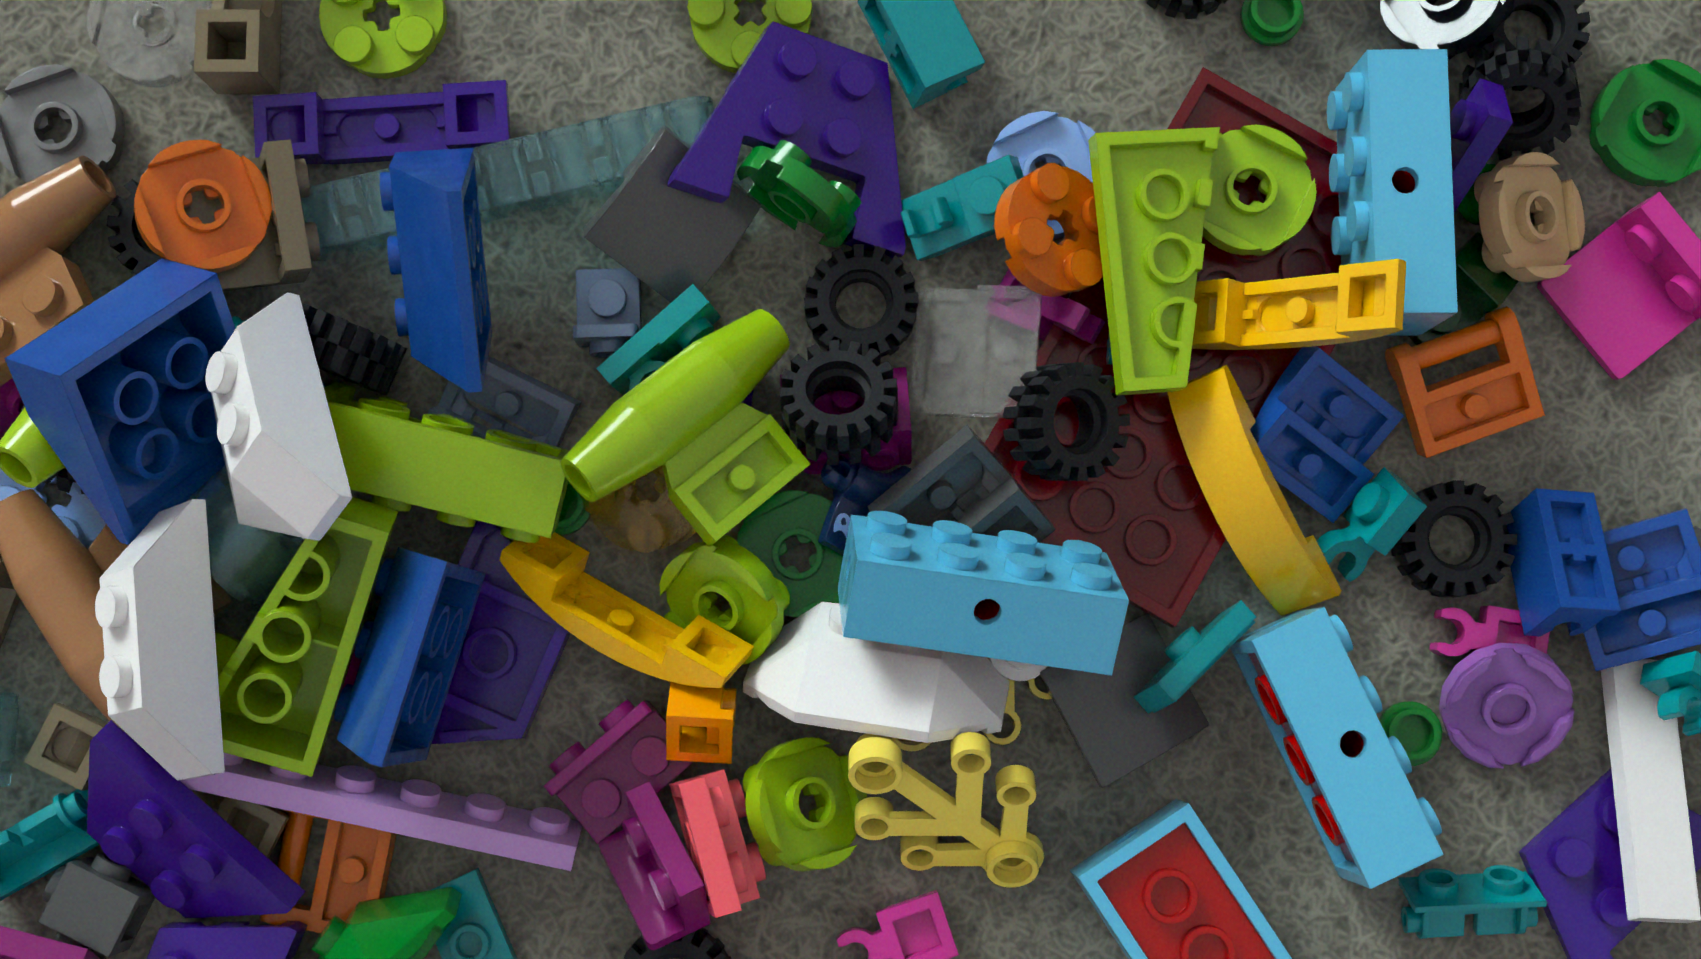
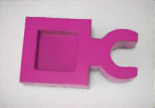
[1429,605,1550,657]
[836,890,959,959]

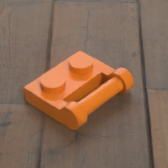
[1385,306,1545,458]
[260,809,397,933]

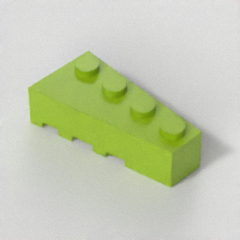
[324,382,570,543]
[218,497,399,777]

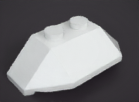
[205,292,353,541]
[95,499,225,780]
[743,601,1010,743]

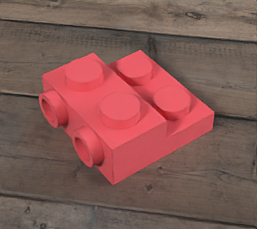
[669,769,766,918]

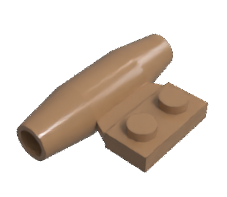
[0,155,116,387]
[0,489,232,735]

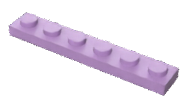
[180,752,582,871]

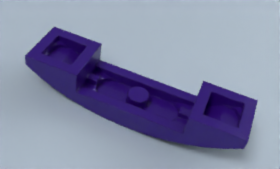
[253,80,511,164]

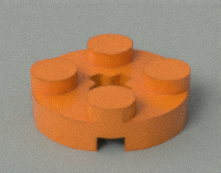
[134,140,272,273]
[994,163,1103,297]

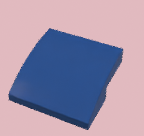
[1250,346,1404,523]
[1583,508,1701,671]

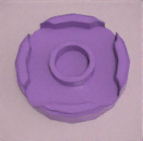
[1439,642,1575,768]

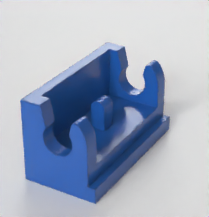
[1507,488,1621,637]

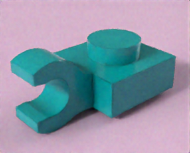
[1317,467,1427,582]

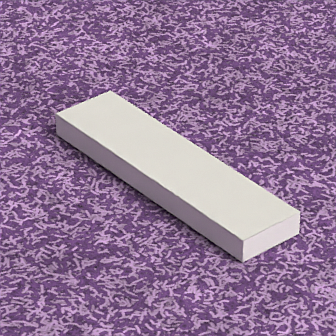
[1601,659,1701,923]

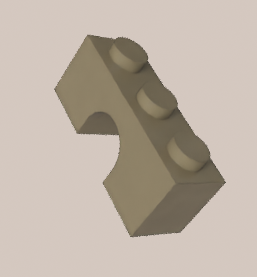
[194,0,282,94]

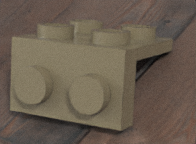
[184,139,320,291]

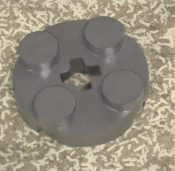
[0,64,125,183]

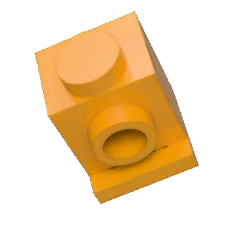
[666,682,737,764]

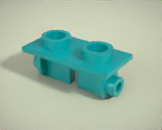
[0,789,99,901]
[1398,865,1547,939]

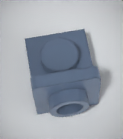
[573,268,642,358]

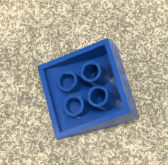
[380,148,492,393]
[4,258,236,545]
[334,547,486,768]

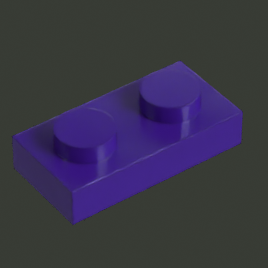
[1450,78,1513,212]

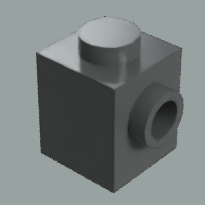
[38,852,155,957]

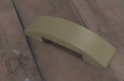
[24,703,290,859]

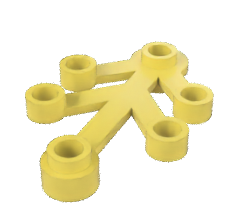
[848,732,1044,888]

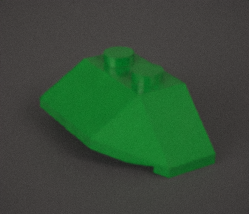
[311,887,462,959]

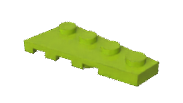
[1088,127,1220,396]

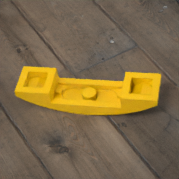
[1192,259,1406,350]
[1167,365,1342,616]
[499,532,754,688]

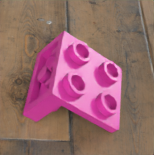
[1537,192,1701,380]

